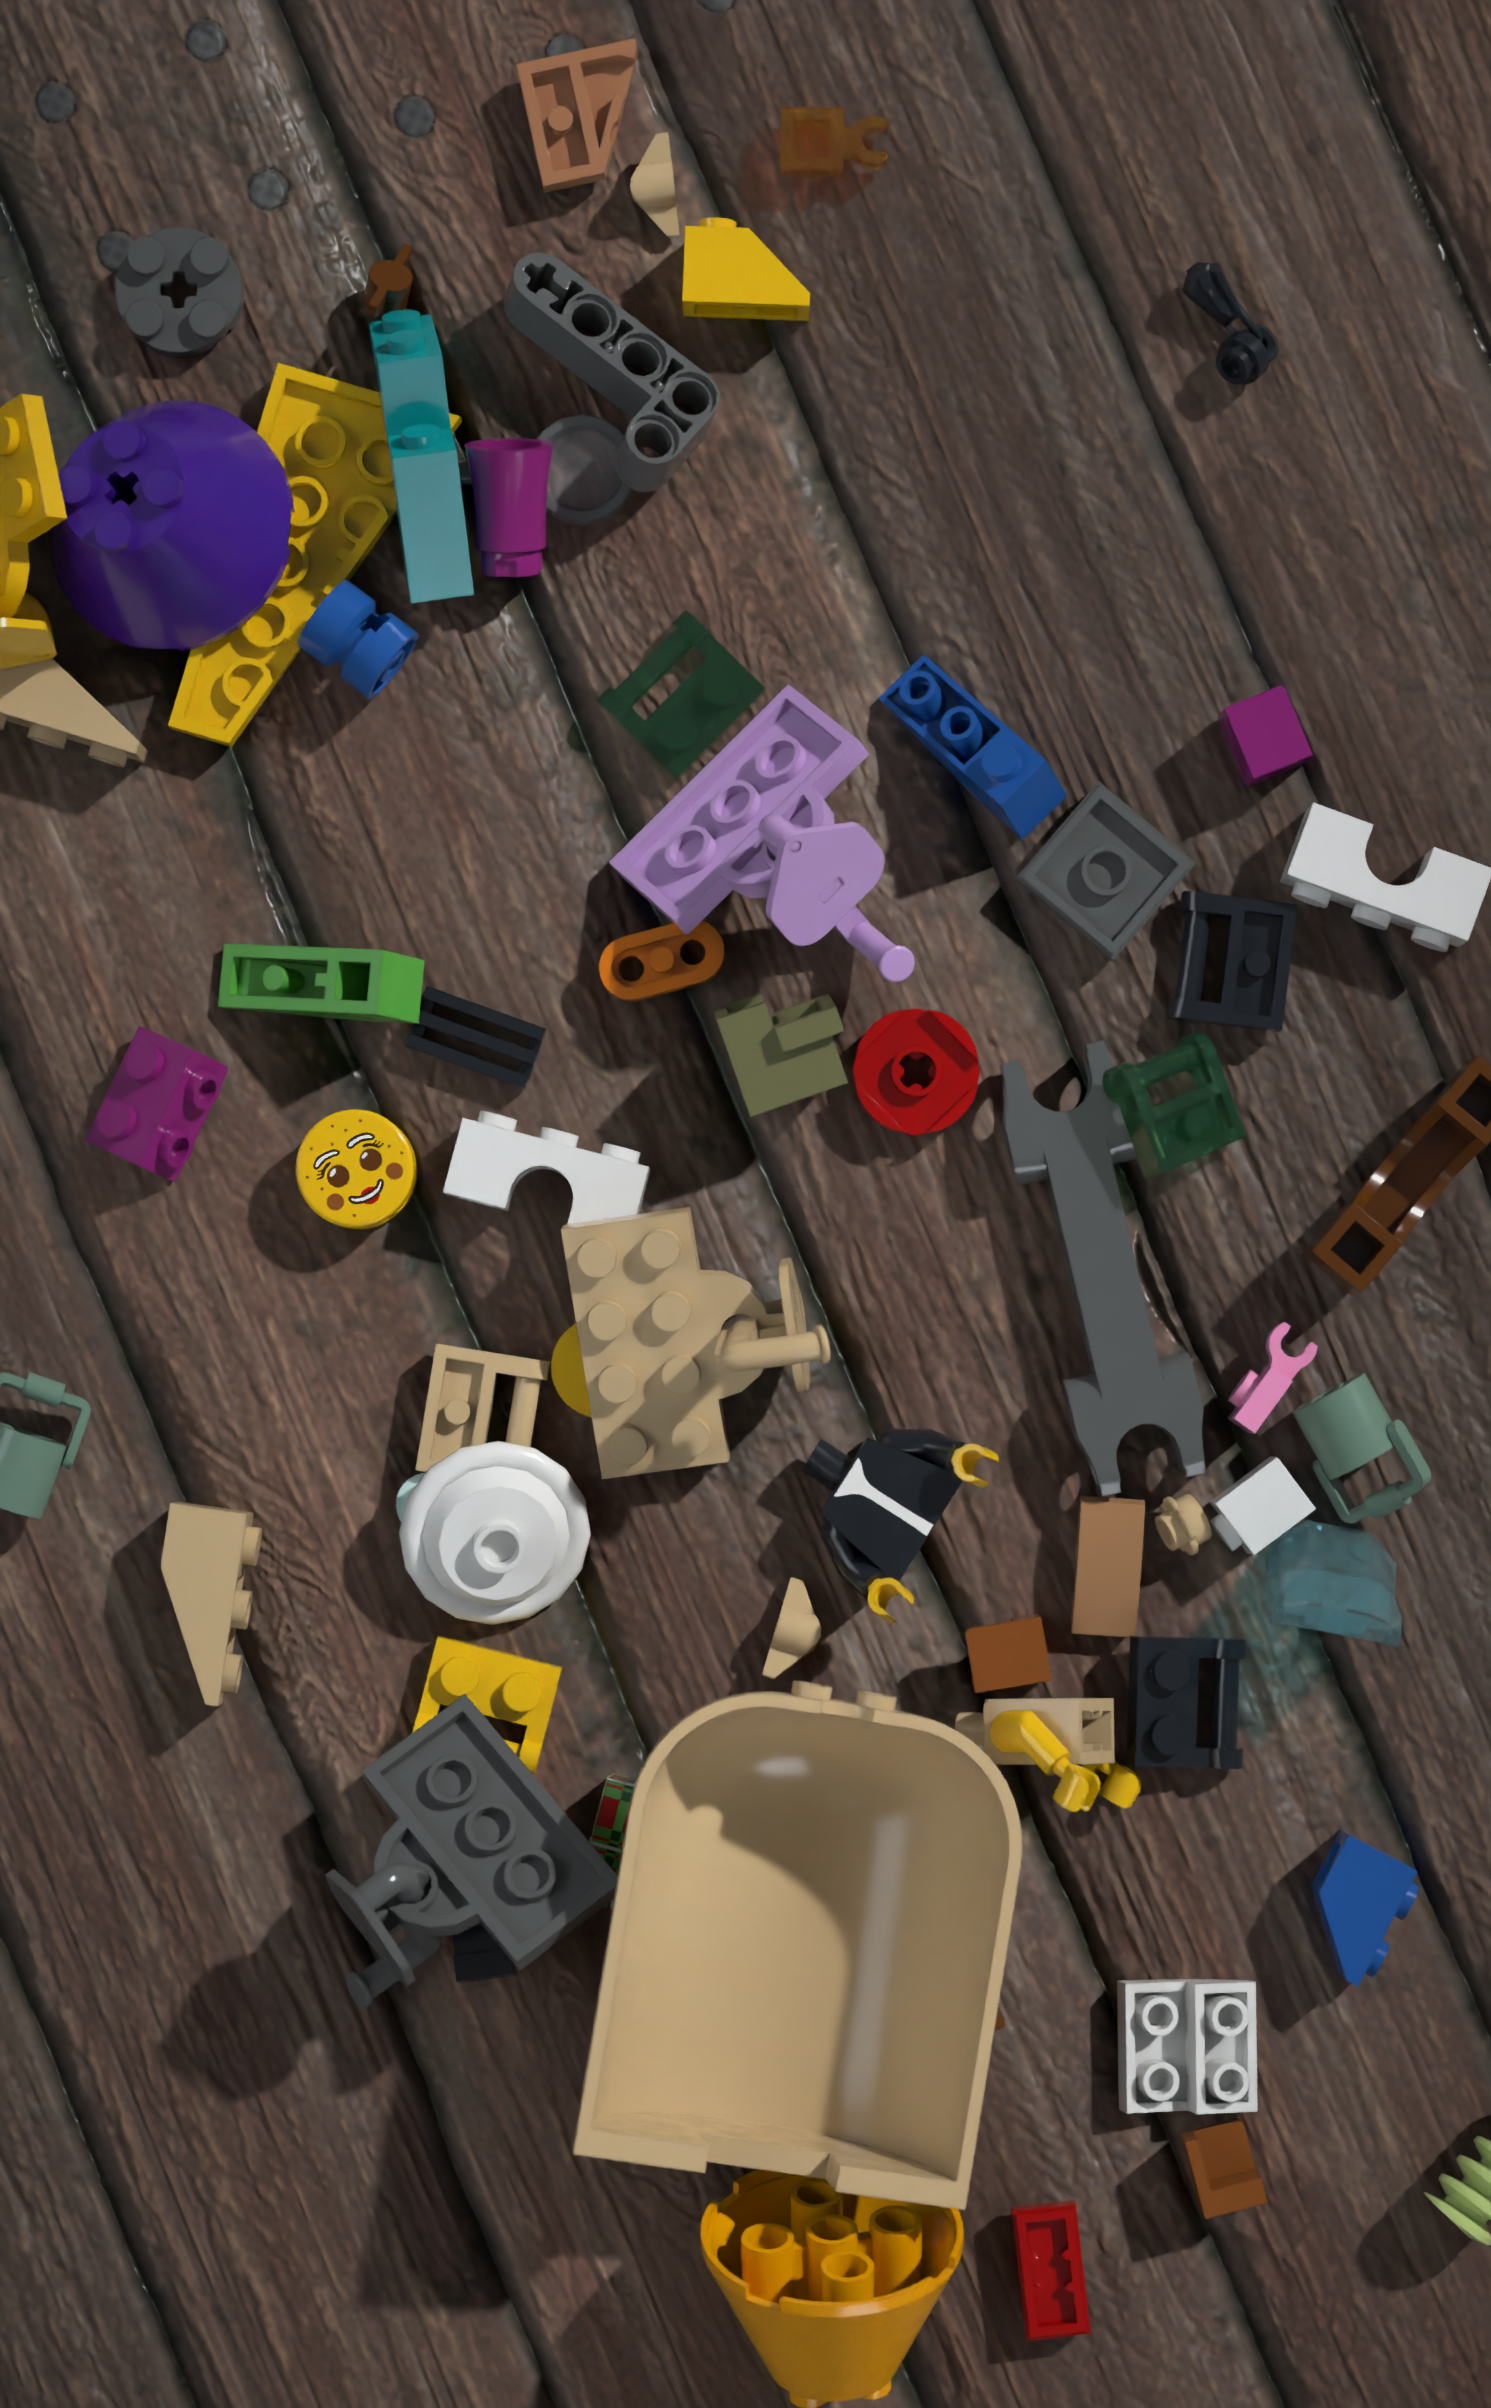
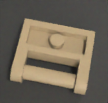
[415,1344,550,1472]

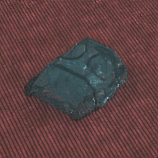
[1265,1520,1402,1647]

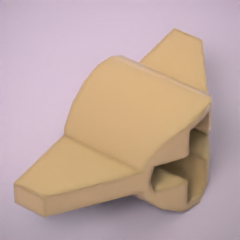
[630,132,680,237]
[762,1577,821,1679]

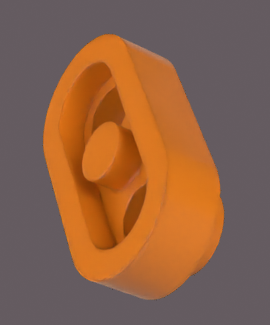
[599,921,725,1002]

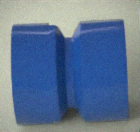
[298,580,419,700]

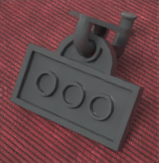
[325,1694,617,2007]

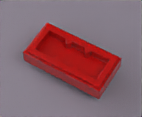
[1010,2200,1091,2341]

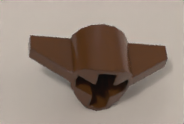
[362,243,413,317]

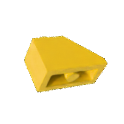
[682,217,810,321]

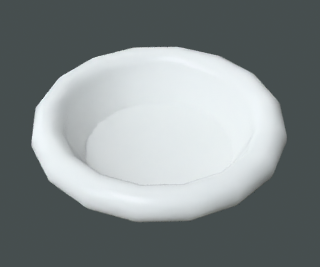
[399,1441,591,1625]

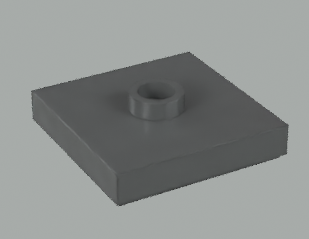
[1016,782,1196,962]

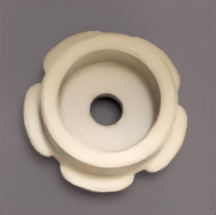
[1155,1494,1212,1555]

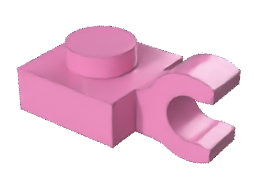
[1228,1322,1318,1434]

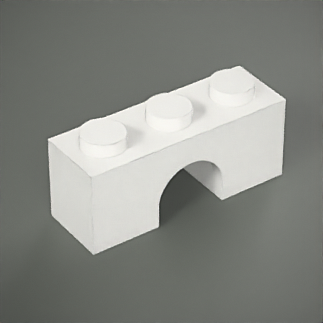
[1280,802,1491,952]
[443,1110,650,1224]

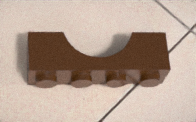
[1303,1055,1491,1295]

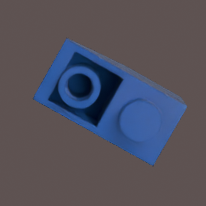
[1311,1829,1419,1987]

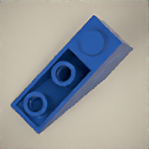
[879,654,1067,840]

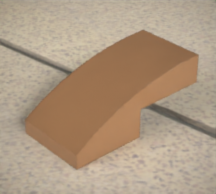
[1071,1496,1145,1637]

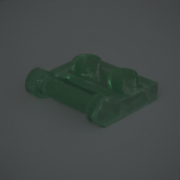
[596,610,766,782]
[1102,1032,1246,1179]

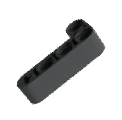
[504,252,720,492]

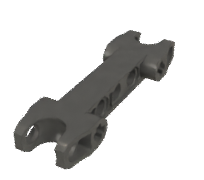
[1000,1040,1205,1497]

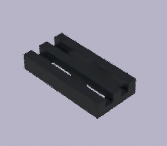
[405,985,547,1090]

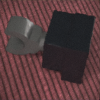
[453,1923,519,1983]

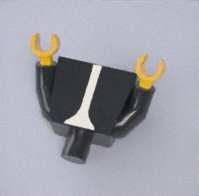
[801,1429,999,1624]

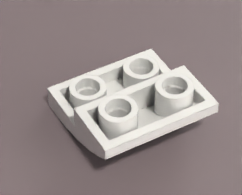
[1117,1979,1258,2114]

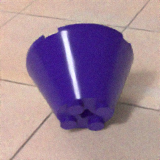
[49,400,294,651]

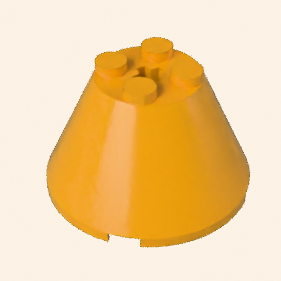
[700,2169,964,2408]

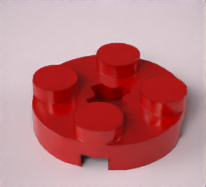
[852,1008,980,1137]

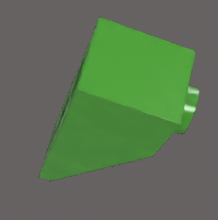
[218,944,425,1024]

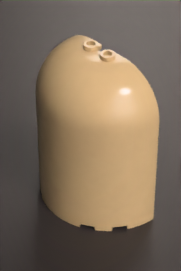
[572,1681,1022,2210]

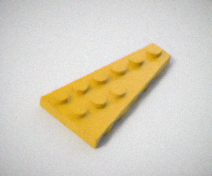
[168,363,462,747]

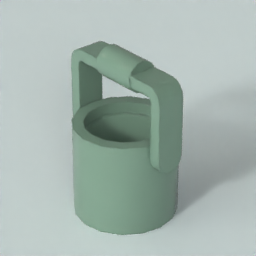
[0,1372,91,1519]
[1291,1373,1431,1523]

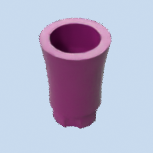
[465,438,554,577]

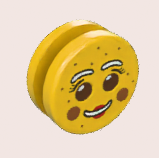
[295,1109,417,1229]

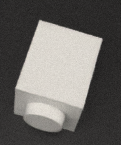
[1209,1456,1316,1555]

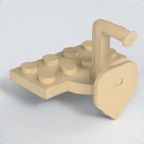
[561,1207,830,1479]

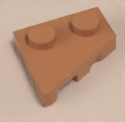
[516,38,638,193]

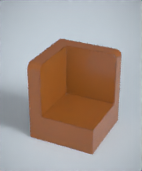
[965,1614,1052,1693]
[1179,2118,1268,2219]

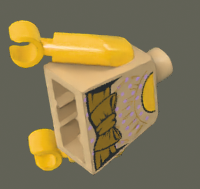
[955,1698,1142,1812]

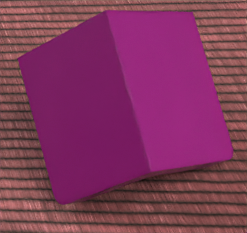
[1218,686,1313,788]

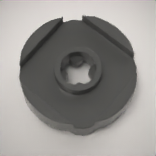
[115,227,244,358]

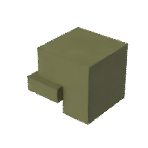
[713,992,848,1117]

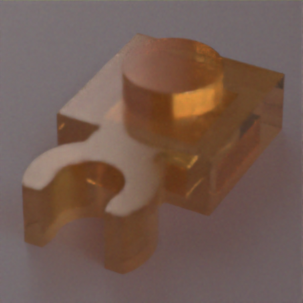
[780,107,888,177]

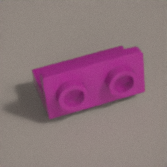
[85,1026,228,1181]

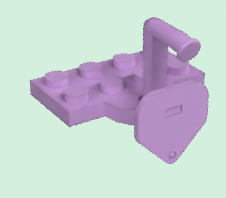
[609,684,915,983]

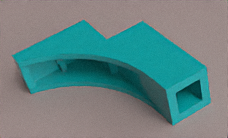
[369,310,474,603]

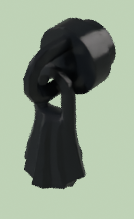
[1182,262,1279,385]

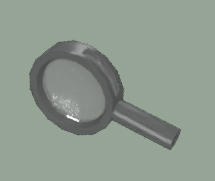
[458,414,633,526]

